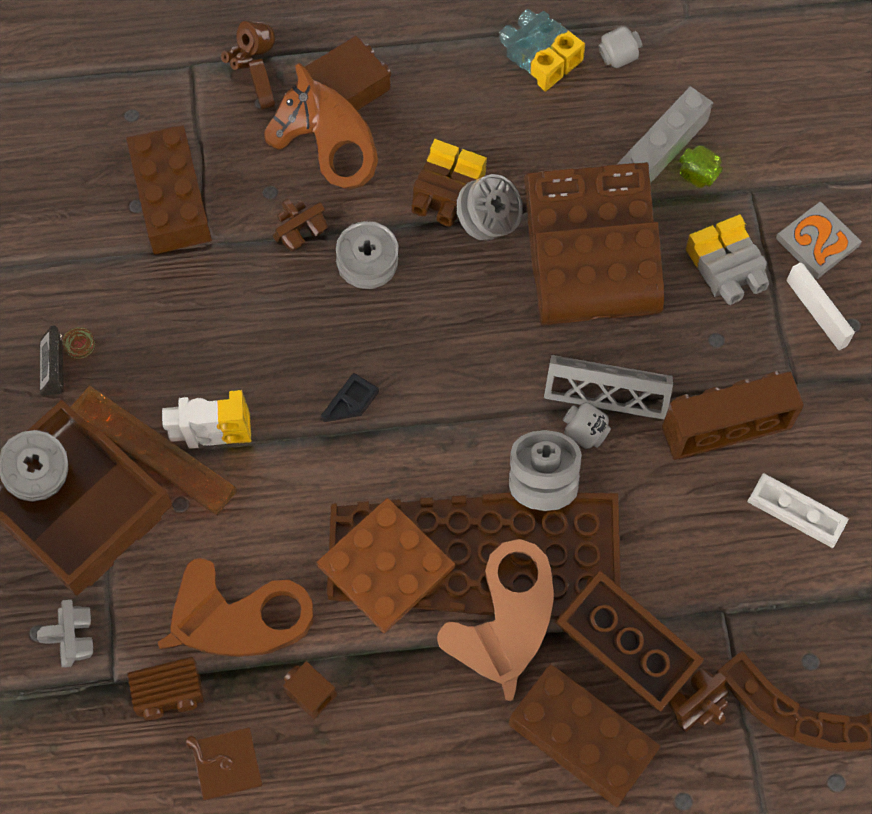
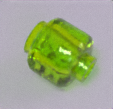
[678,144,724,188]

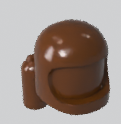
[221,21,275,70]

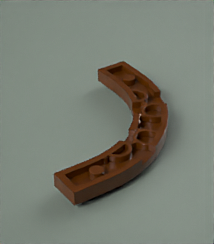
[715,650,872,752]

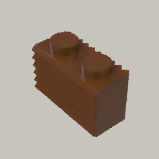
[127,657,204,720]

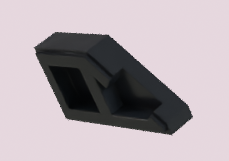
[321,372,379,422]

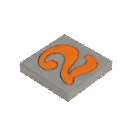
[776,201,862,279]

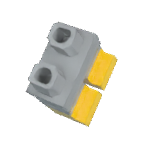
[686,214,769,305]

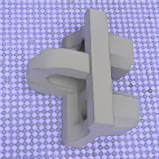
[37,600,93,667]

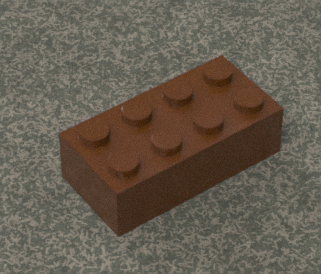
[126,125,212,254]
[662,371,804,460]
[554,571,704,712]
[508,663,661,808]

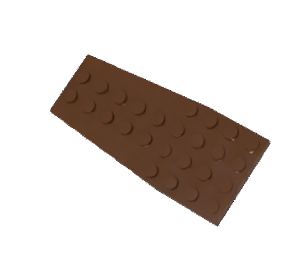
[327,493,621,620]

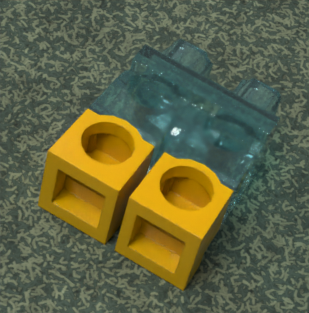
[500,9,585,92]

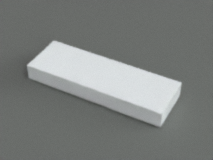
[787,263,855,350]
[747,473,849,548]

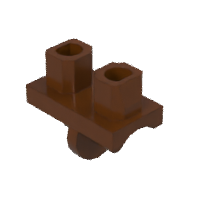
[272,199,328,252]
[669,669,729,732]

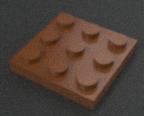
[317,498,455,634]

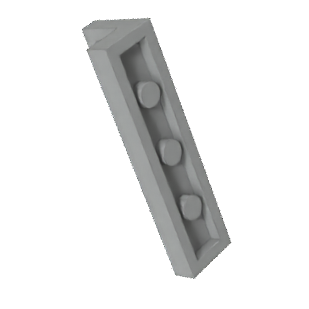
[544,355,673,420]

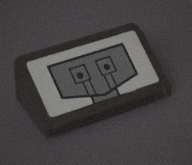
[40,325,64,395]

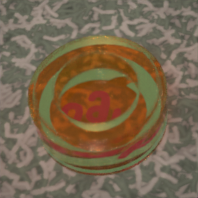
[63,327,95,359]

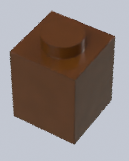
[283,661,337,719]

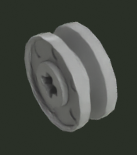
[457,174,523,241]
[336,221,399,289]
[0,430,68,502]

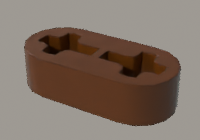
[248,58,275,110]

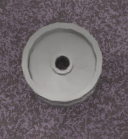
[509,430,582,511]

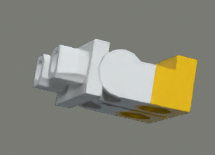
[162,390,251,449]

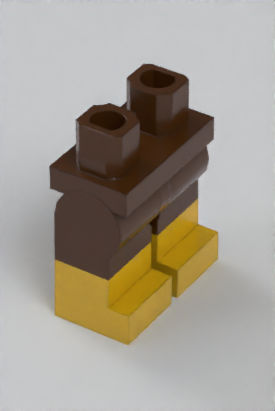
[412,139,487,227]

